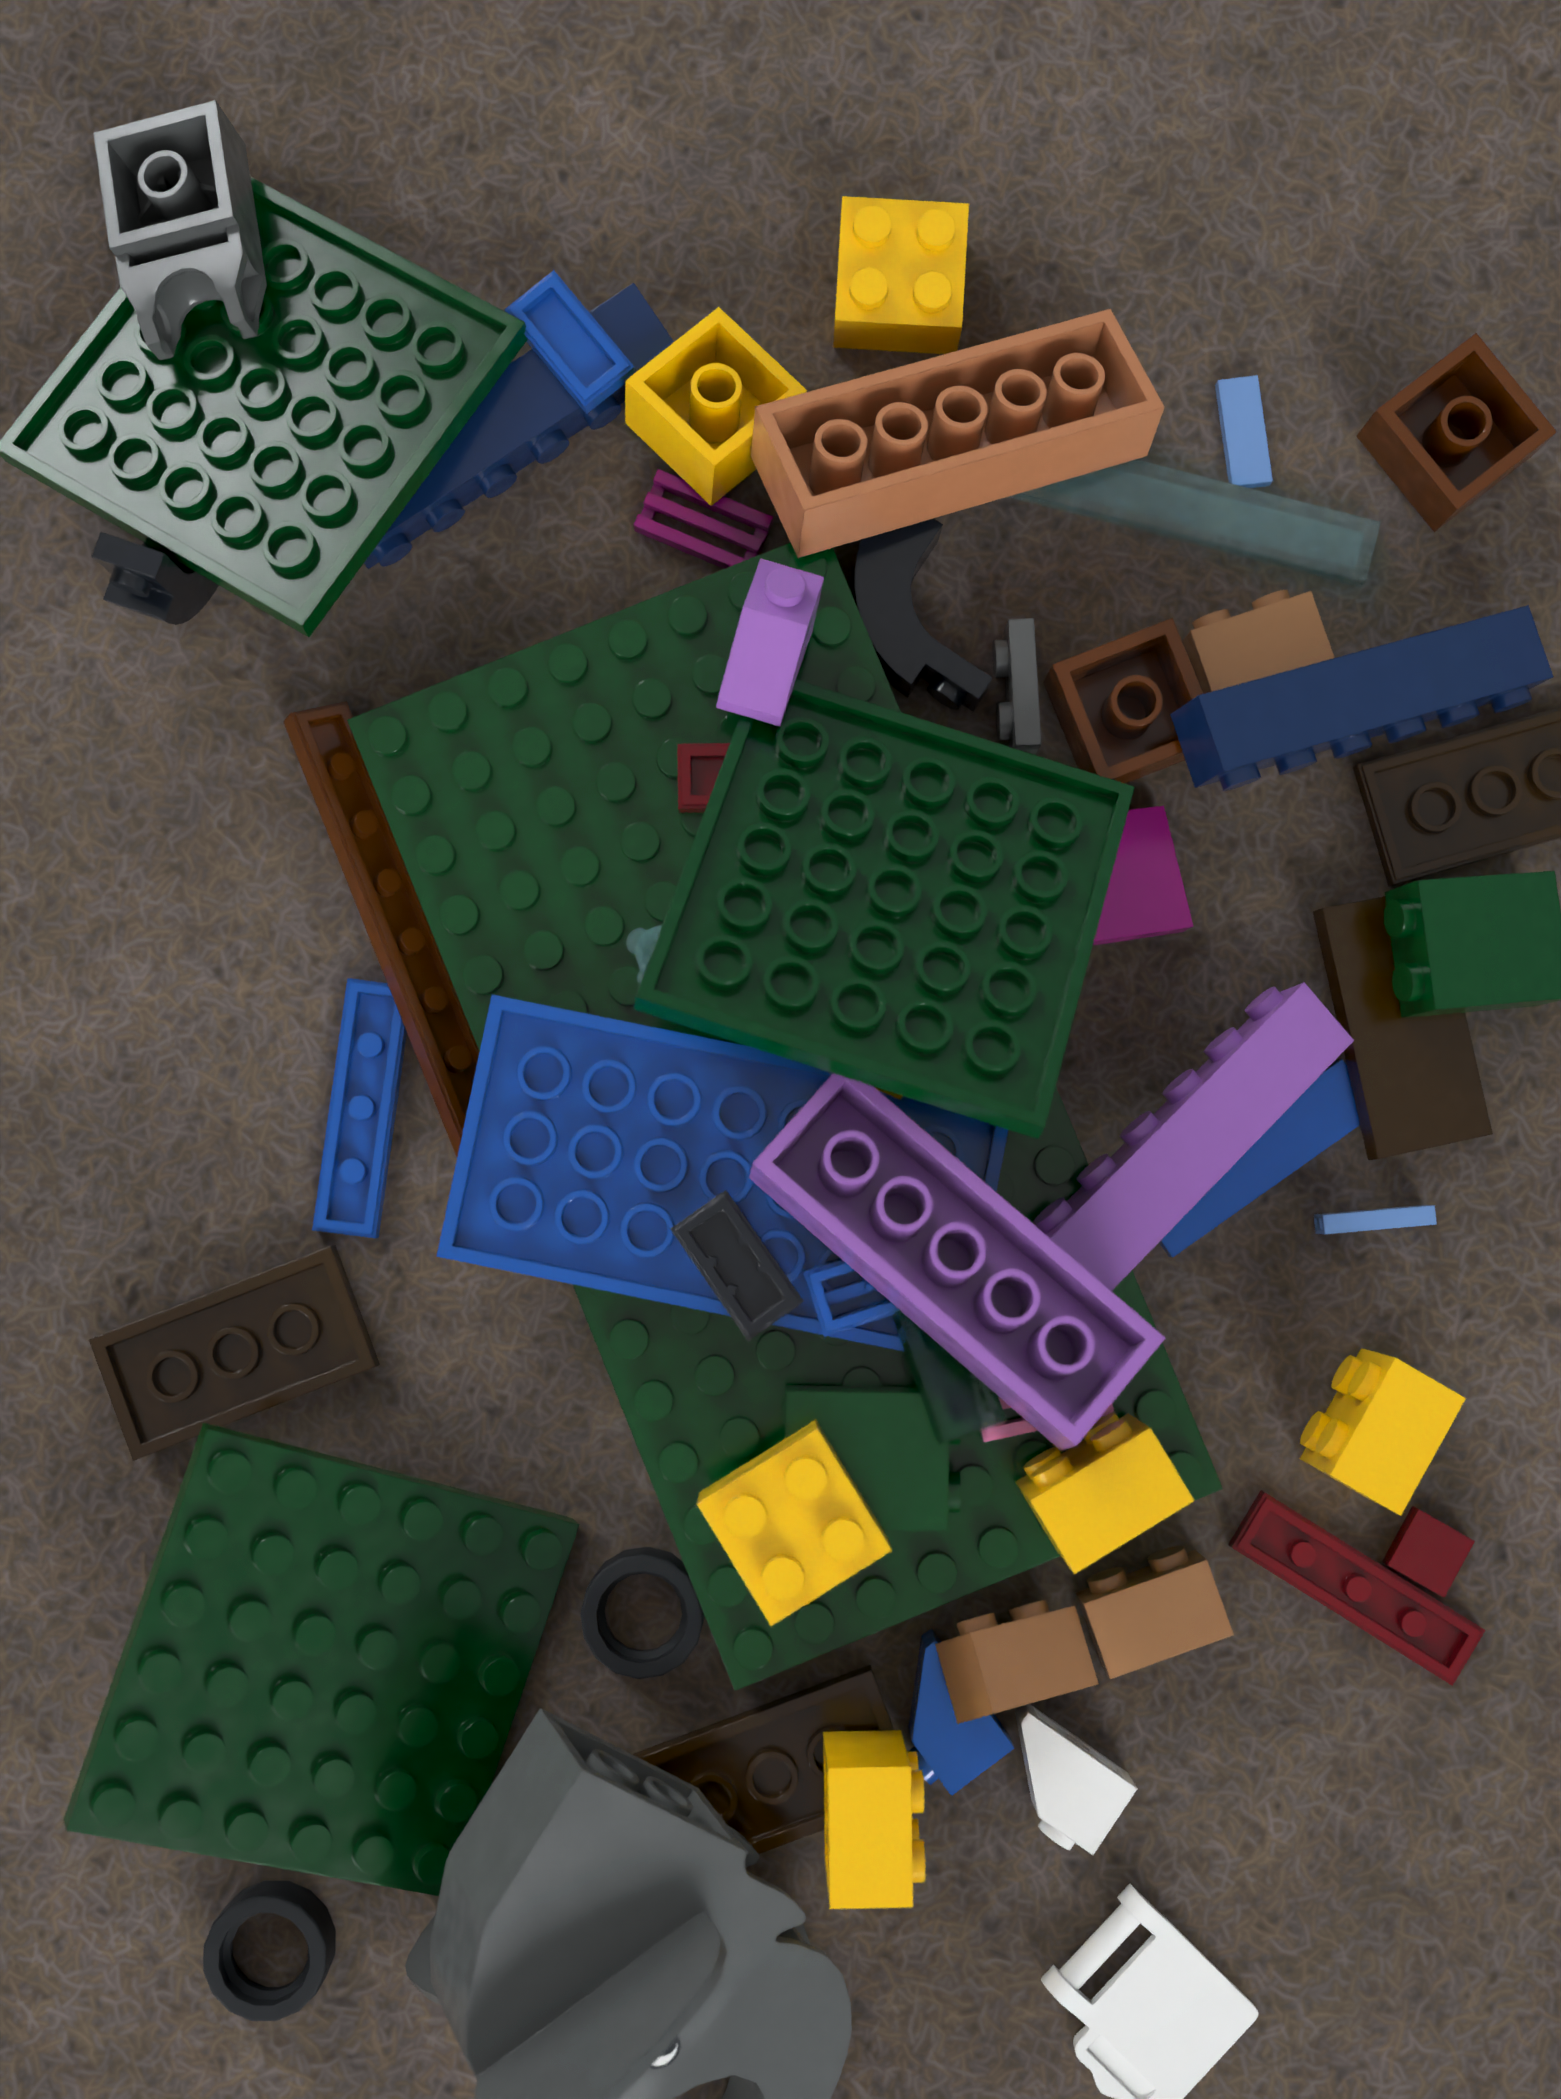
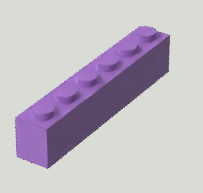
[1033,982,1354,1291]

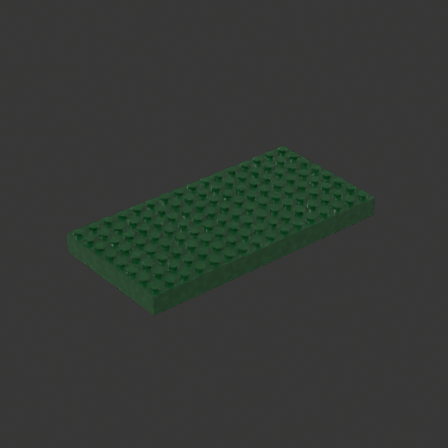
[347,542,1223,1691]

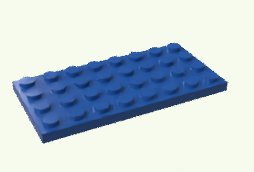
[436,995,1008,1363]

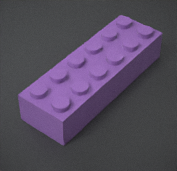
[749,1074,1165,1451]

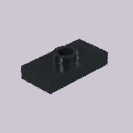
[670,1190,804,1341]

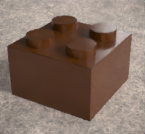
[1357,333,1557,532]
[1043,618,1203,784]

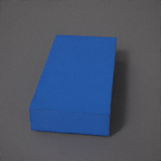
[504,270,636,414]

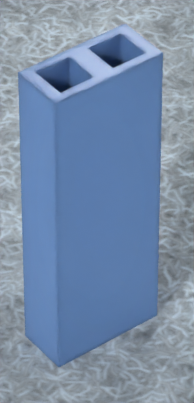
[1215,375,1273,491]
[1314,1205,1437,1234]

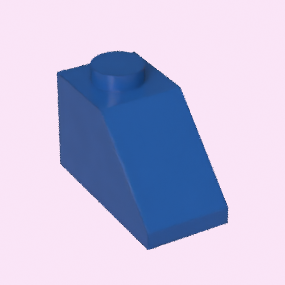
[908,1628,1015,1796]

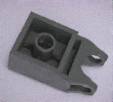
[93,100,267,360]

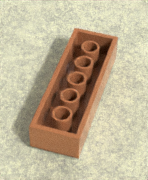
[751,309,1165,558]

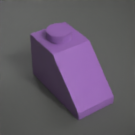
[716,558,824,726]

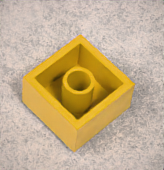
[833,196,969,354]
[625,307,807,506]
[1300,1348,1466,1516]
[1015,1412,1195,1574]
[697,1420,892,1626]
[823,1730,925,1909]

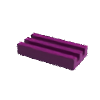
[633,469,773,569]

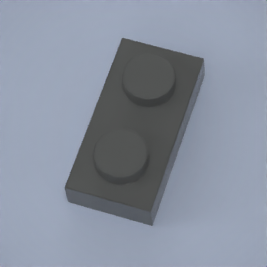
[992,618,1041,755]

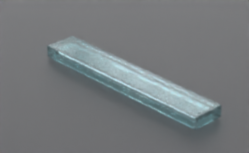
[1009,460,1381,587]

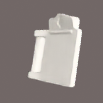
[1041,1883,1258,2099]

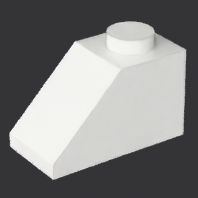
[1015,1704,1137,1855]

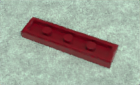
[1228,1490,1486,1686]

